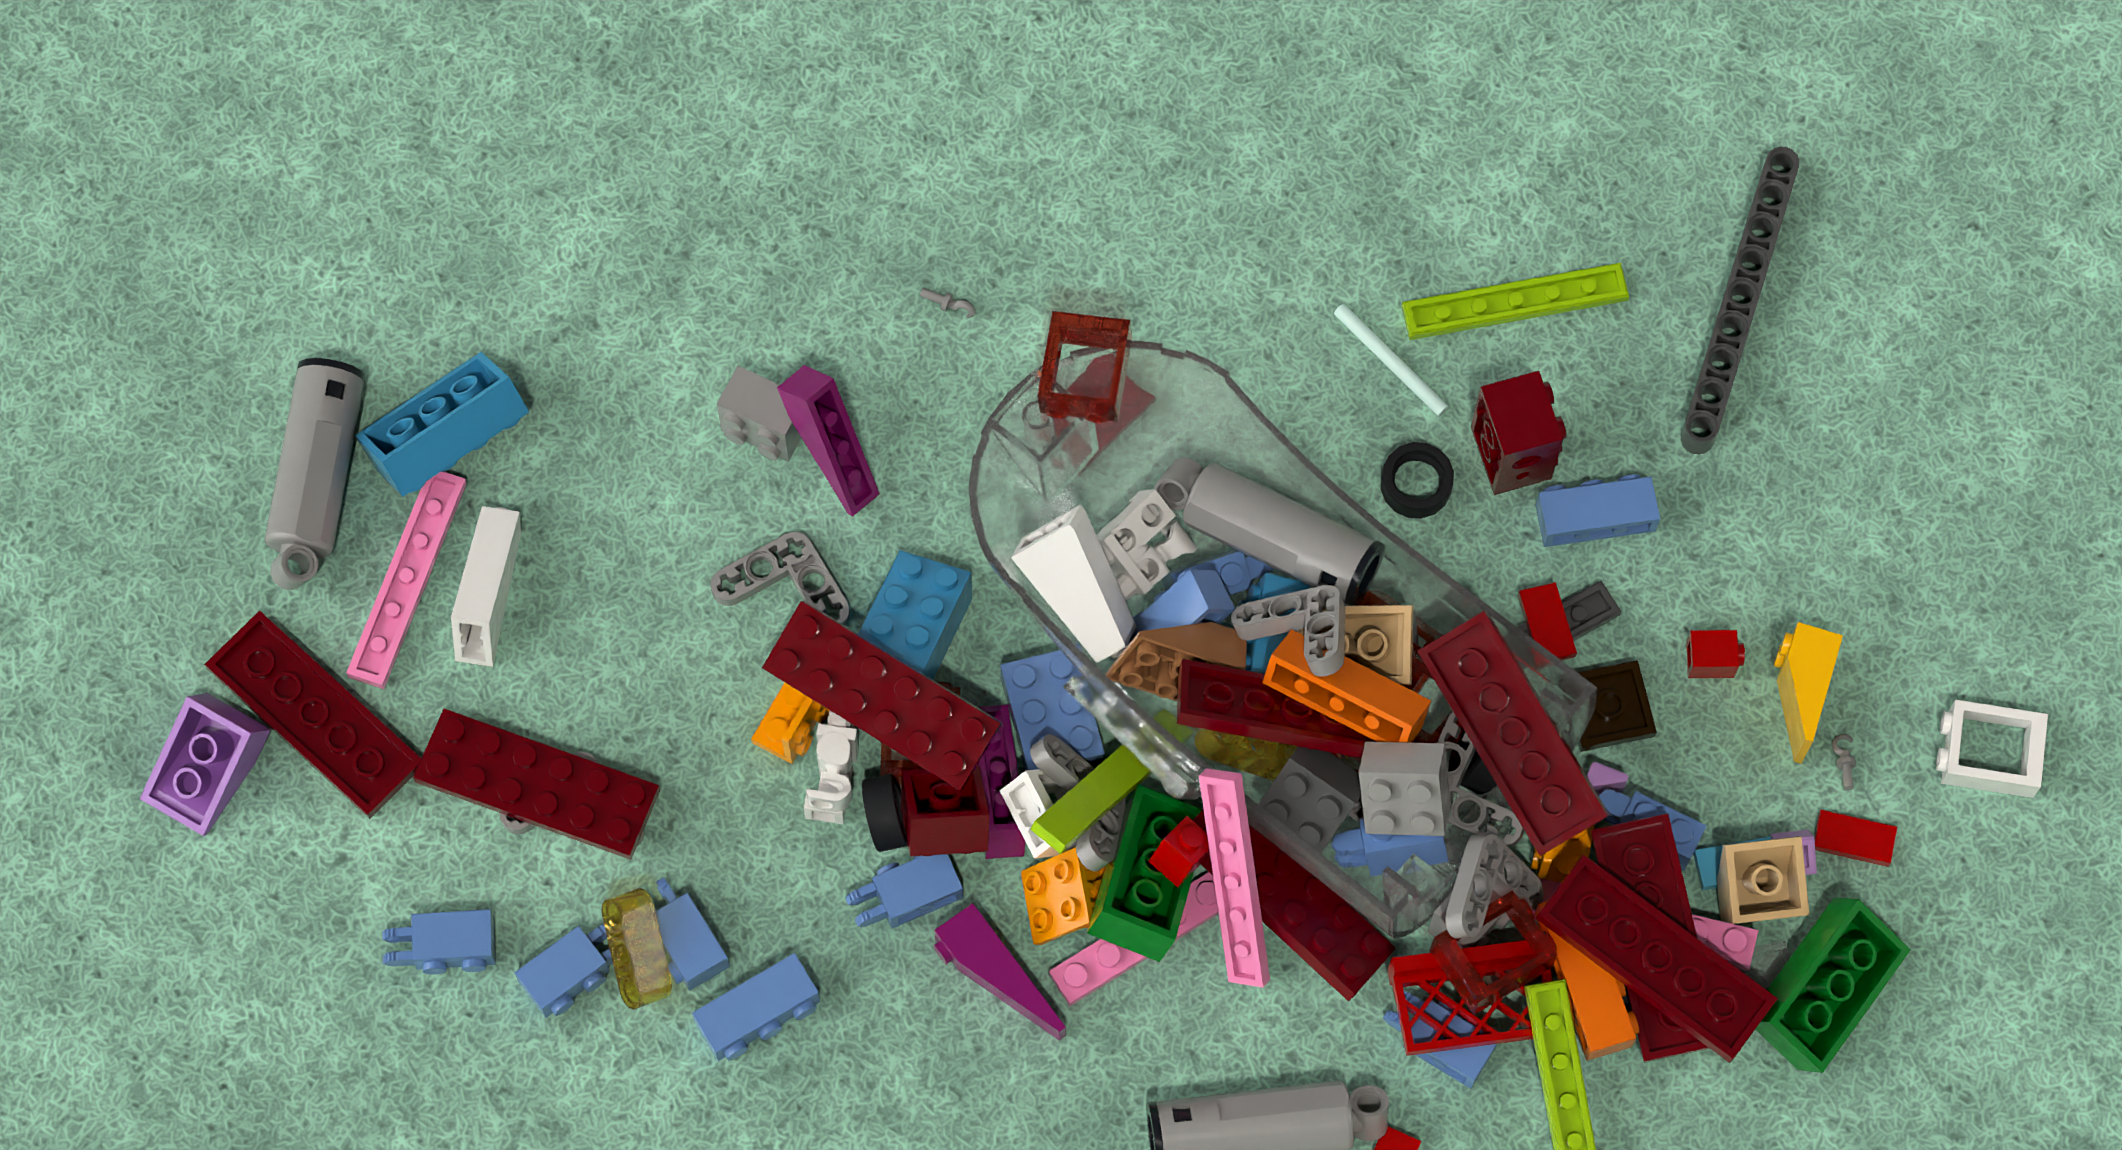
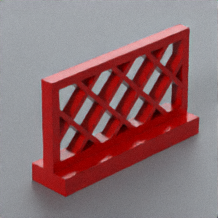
[1387,937,1553,1056]

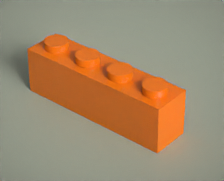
[1262,629,1431,743]
[1535,901,1639,1061]

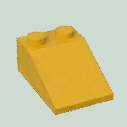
[1773,622,1843,764]

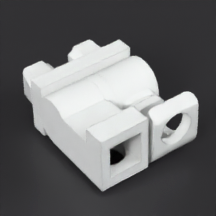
[1096,489,1197,601]
[804,710,859,824]

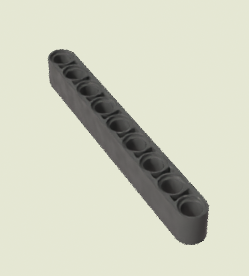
[1681,146,1800,455]

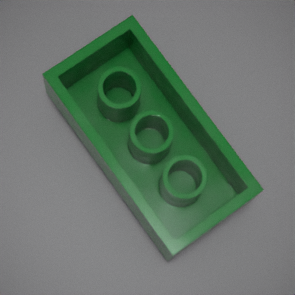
[1087,784,1201,962]
[1755,898,1911,1073]

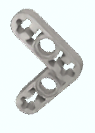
[711,532,850,626]
[1231,585,1346,677]
[1437,711,1524,847]
[1030,734,1126,872]
[1445,834,1544,939]

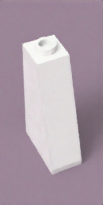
[1011,504,1137,663]
[451,506,521,667]

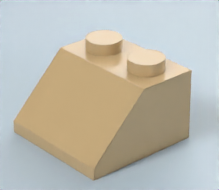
[1717,836,1810,924]

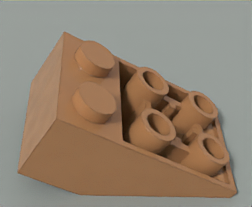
[1105,622,1247,701]

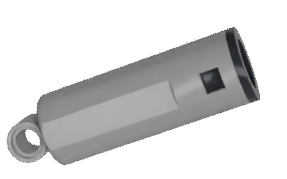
[264,358,365,590]
[1155,457,1385,606]
[1146,1080,1389,1150]

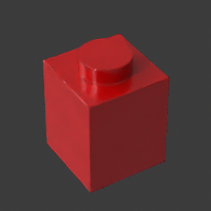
[1686,630,1745,678]
[1148,816,1210,887]

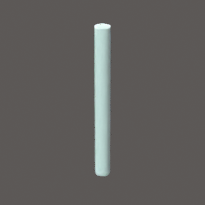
[1334,304,1449,417]

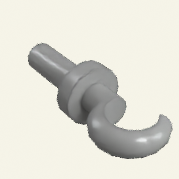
[920,288,976,318]
[1832,734,1856,790]

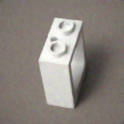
[1936,700,2048,798]
[1000,769,1101,859]

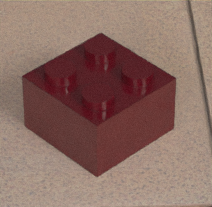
[901,766,989,856]

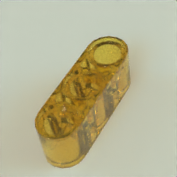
[1195,728,1298,781]
[601,888,672,1010]

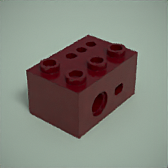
[1471,371,1567,495]

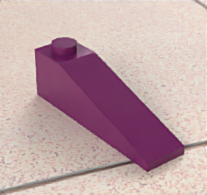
[777,365,880,516]
[977,705,1026,859]
[933,903,1066,1041]

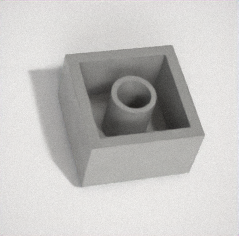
[717,366,801,462]
[1359,742,1451,836]

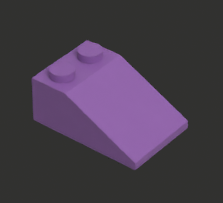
[140,693,271,836]

